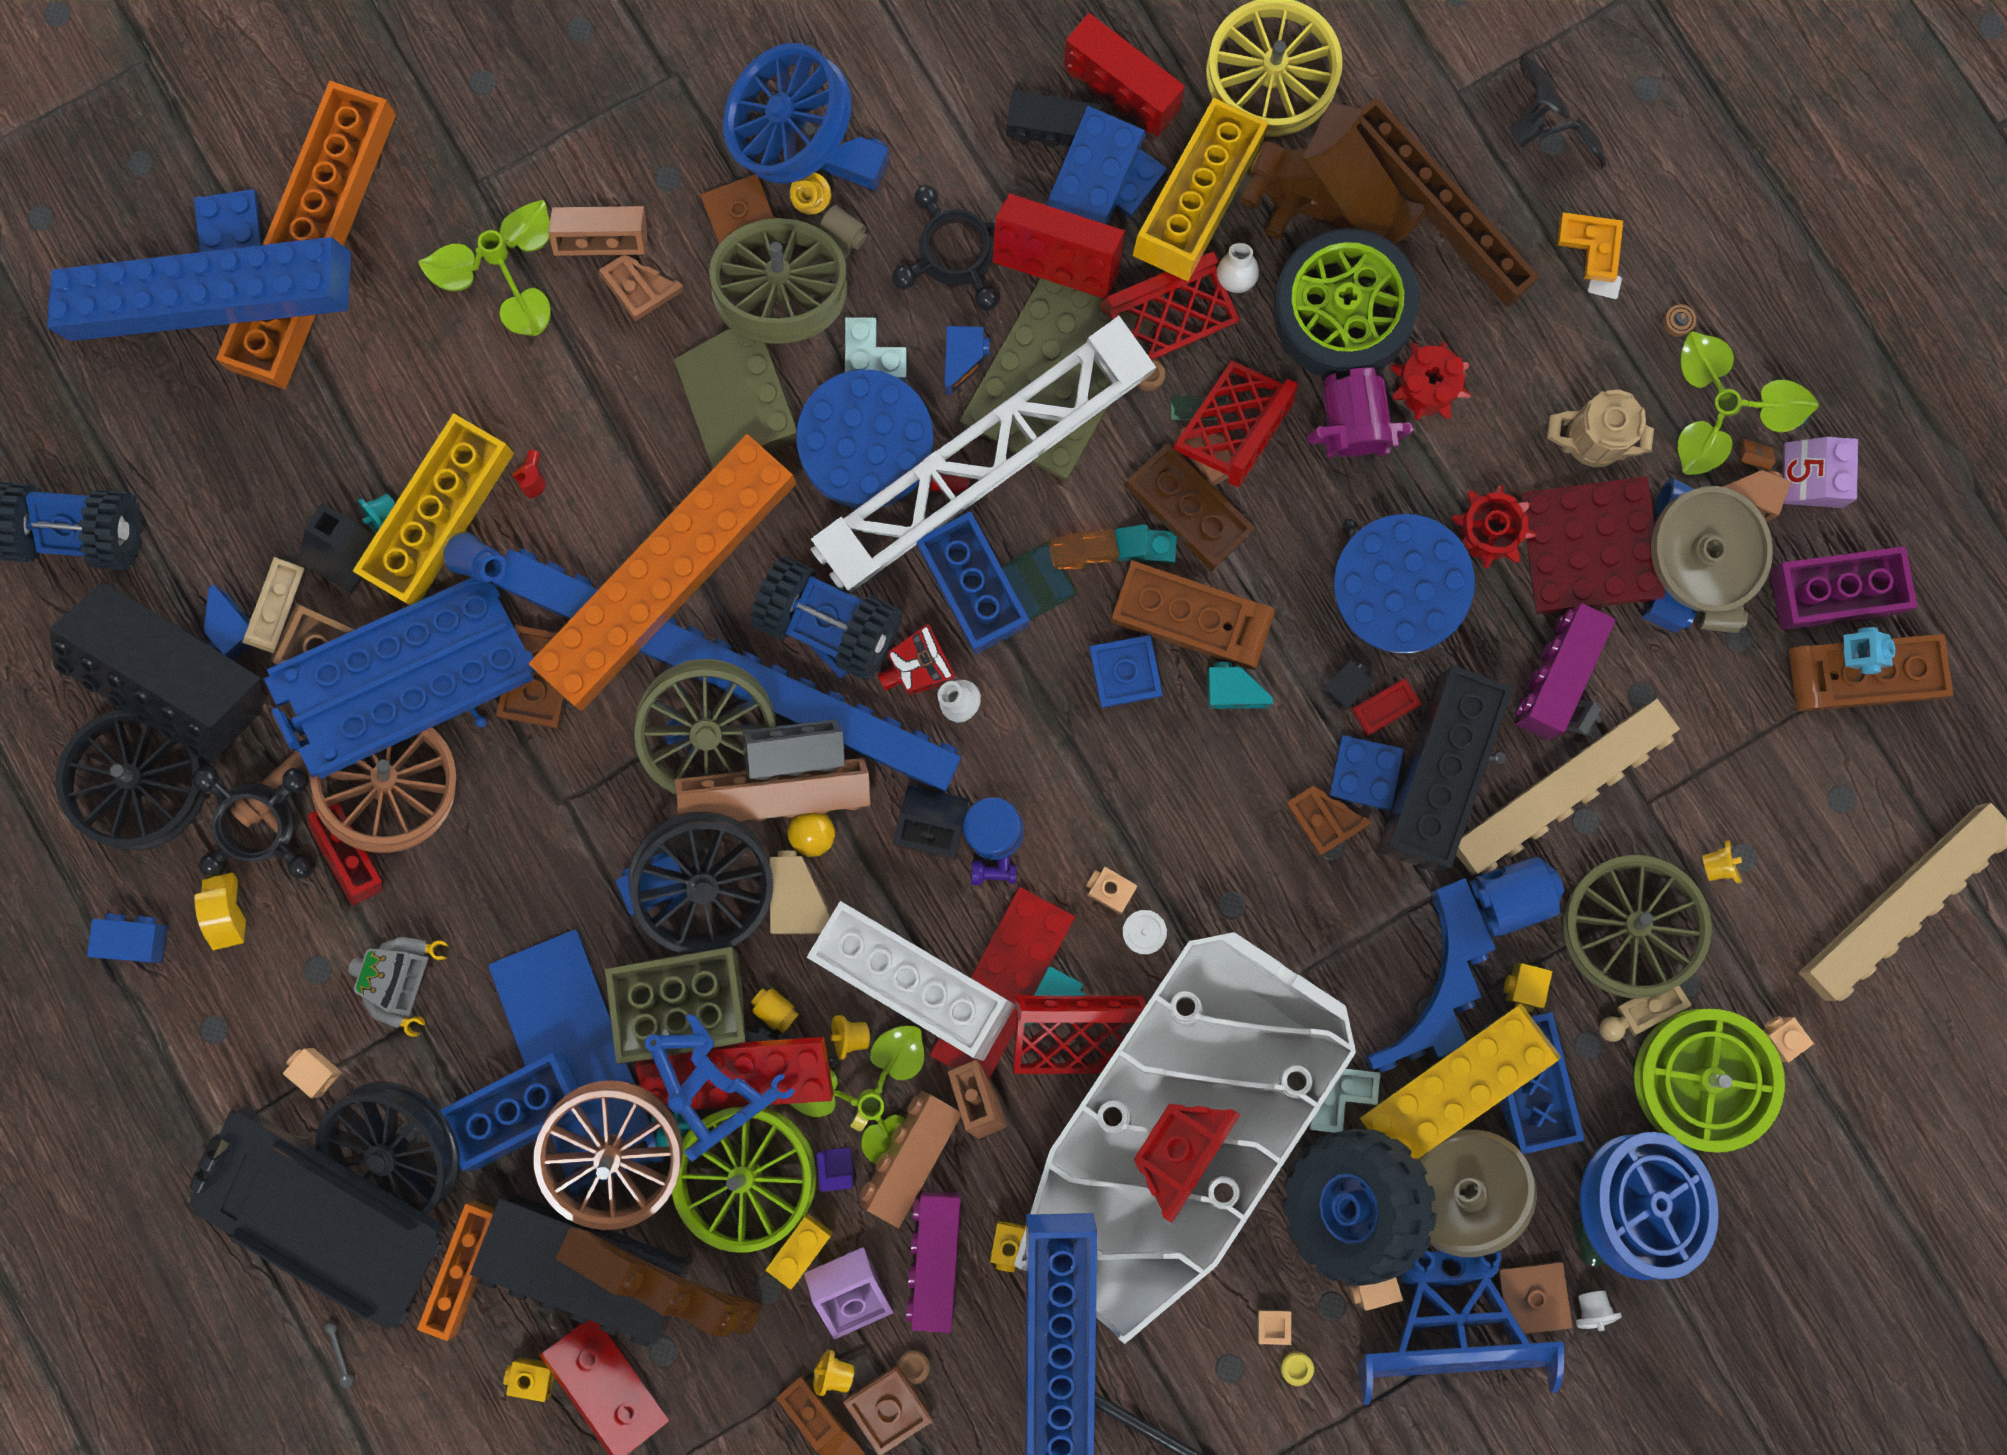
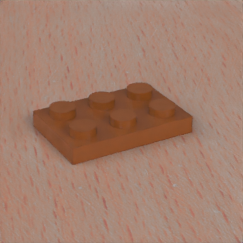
[496,625,566,729]

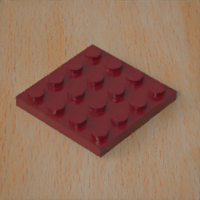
[1520,476,1665,615]

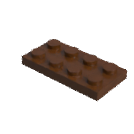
[1124,443,1256,571]

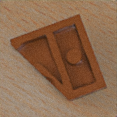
[1285,786,1372,856]

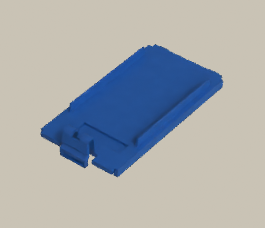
[264,577,537,779]

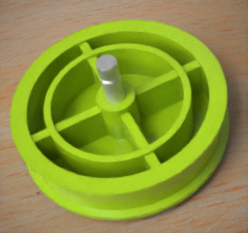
[1634,1009,1785,1153]

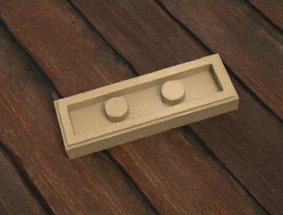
[242,557,305,653]

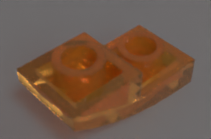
[1048,529,1120,569]

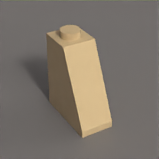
[770,851,831,935]

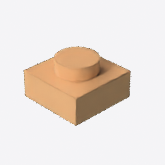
[1257,1309,1291,1345]

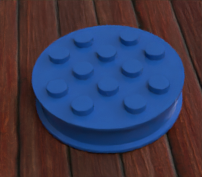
[796,370,933,509]
[1334,514,1475,653]
[1580,1132,1718,1280]

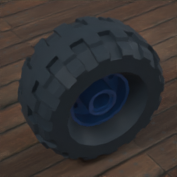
[1283,1129,1437,1286]

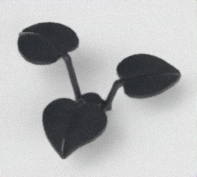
[1509,55,1606,168]

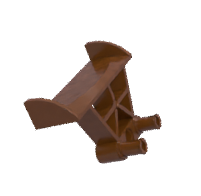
[1239,102,1426,244]

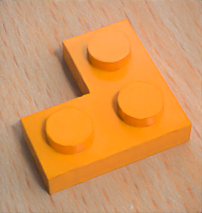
[1557,212,1623,283]

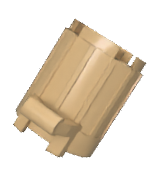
[1547,390,1654,467]

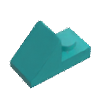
[1113,525,1177,565]

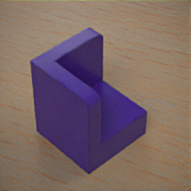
[817,1147,855,1192]

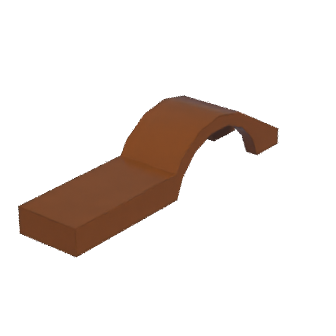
[776,1376,867,1455]

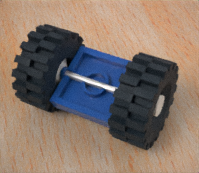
[0,482,143,570]
[750,556,902,681]

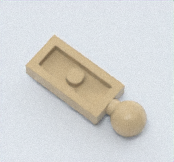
[1599,986,1691,1042]

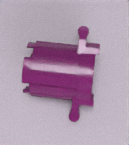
[1307,368,1413,459]

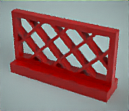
[1099,251,1240,361]
[1174,360,1298,488]
[1012,995,1146,1074]

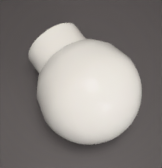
[1217,243,1259,293]

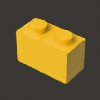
[765,1214,833,1290]

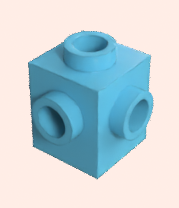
[1843,627,1895,674]

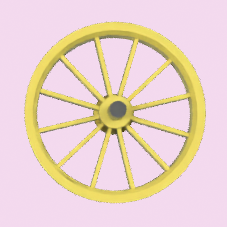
[1206,0,1342,137]

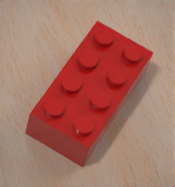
[1064,13,1185,137]
[993,193,1125,299]

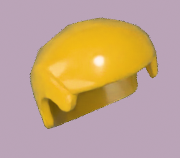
[787,812,835,858]

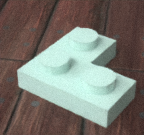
[845,318,907,381]
[1309,1069,1380,1133]

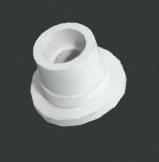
[938,680,981,723]
[1123,910,1167,954]
[1576,1291,1622,1331]

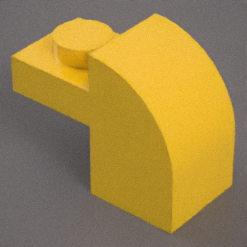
[195,872,246,950]

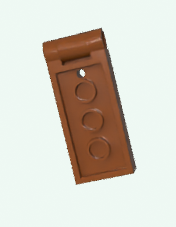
[1110,560,1276,670]
[1788,634,1954,711]

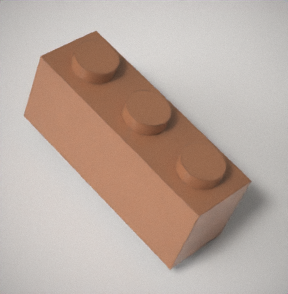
[548,206,648,256]

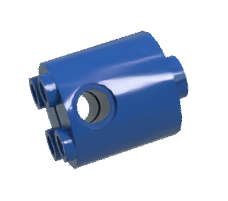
[1468,856,1564,937]

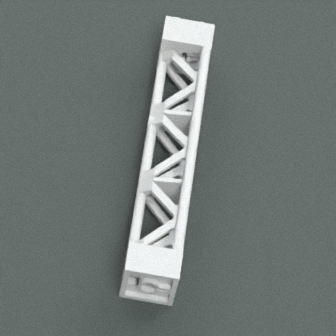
[811,316,1156,592]

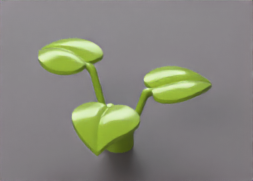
[419,200,551,336]
[1678,332,1819,475]
[790,1026,924,1165]

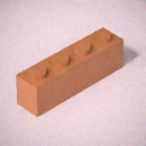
[858,1091,961,1229]

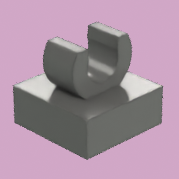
[1566,699,1602,737]

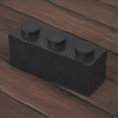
[1006,90,1102,147]

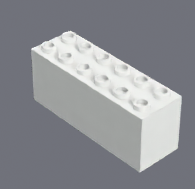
[807,901,1016,1061]

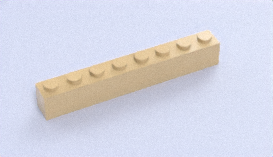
[1456,698,1680,876]
[1798,802,2007,1001]

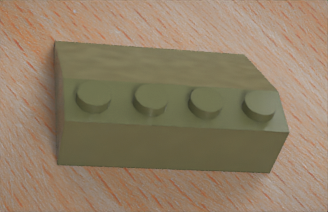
[674,328,797,469]
[605,947,746,1065]

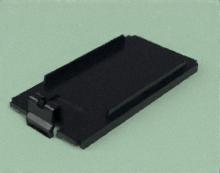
[188,1106,443,1330]

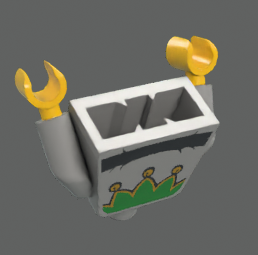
[348,937,449,1037]

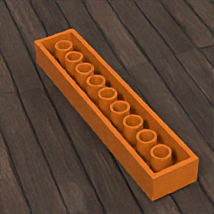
[216,81,396,390]
[528,434,796,711]

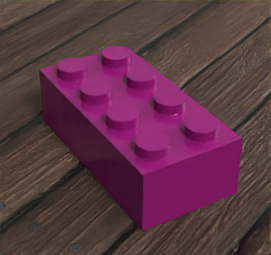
[1770,546,1917,630]
[1514,603,1616,740]
[906,1190,961,1333]

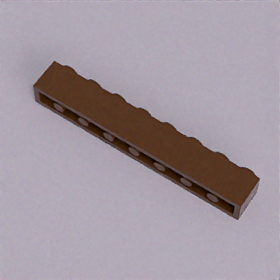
[1356,97,1539,308]

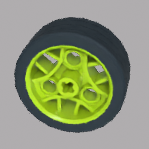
[1274,228,1420,380]

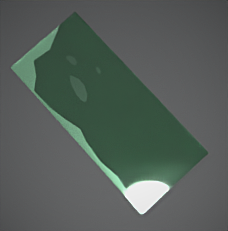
[1171,396,1226,420]

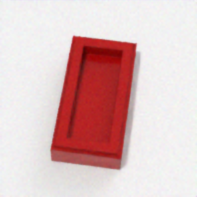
[1351,678,1422,736]

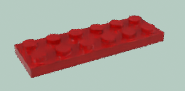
[930,887,1075,1080]
[635,1037,834,1113]

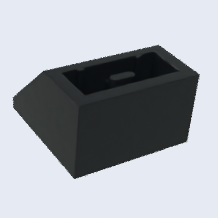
[893,785,970,860]

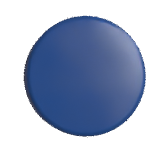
[963,797,1024,860]

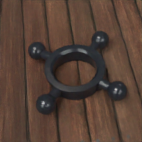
[892,185,1000,311]
[193,766,314,879]

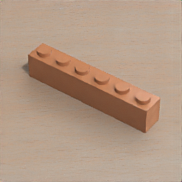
[674,758,870,821]

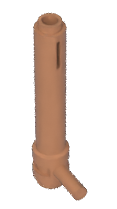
[230,751,309,835]

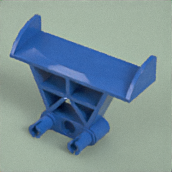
[1357,1250,1564,1405]

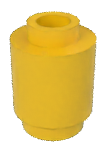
[751,987,799,1034]

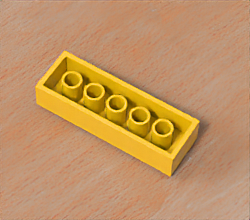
[1133,98,1269,281]
[353,413,514,605]
[1360,1004,1561,1159]

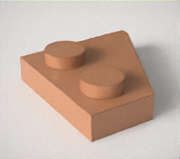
[599,255,683,322]

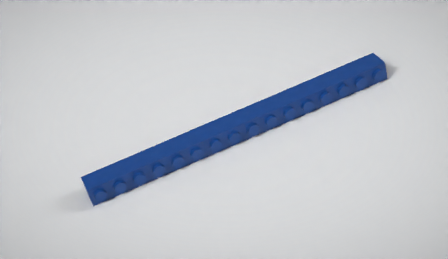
[492,548,962,793]

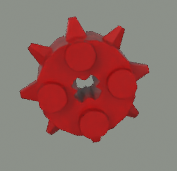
[1390,342,1471,420]
[1451,485,1536,568]

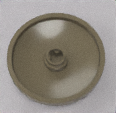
[1651,486,1773,613]
[1418,1130,1537,1257]

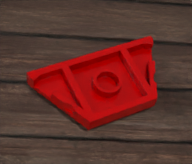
[1134,1104,1241,1223]

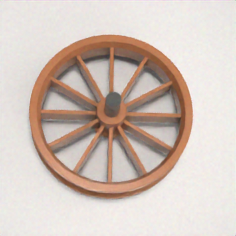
[310,727,456,853]
[534,1080,683,1230]

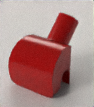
[512,450,546,499]

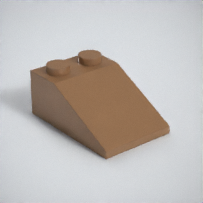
[270,603,355,665]

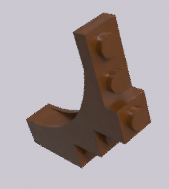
[555,1228,762,1337]

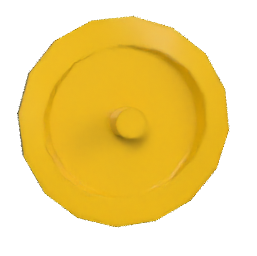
[790,172,832,215]
[1702,840,1743,883]
[830,1015,870,1060]
[813,1349,854,1396]

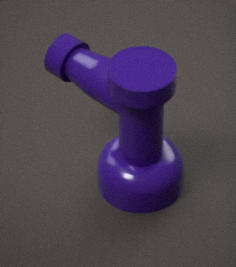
[971,856,1016,885]

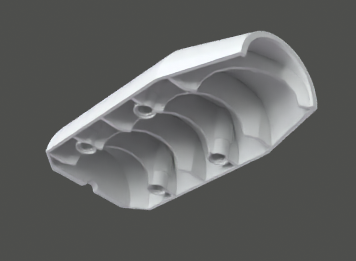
[1014,932,1356,1344]

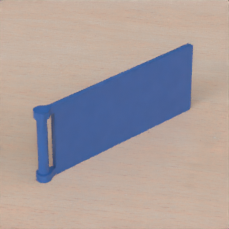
[488,930,665,1198]

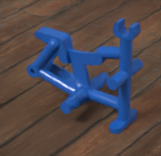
[645,1014,795,1162]

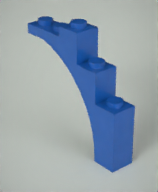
[1364,878,1496,1073]

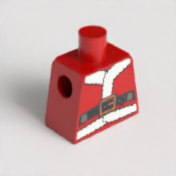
[877,624,956,696]

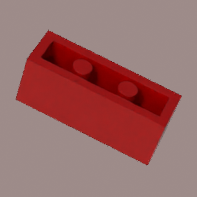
[307,803,382,906]

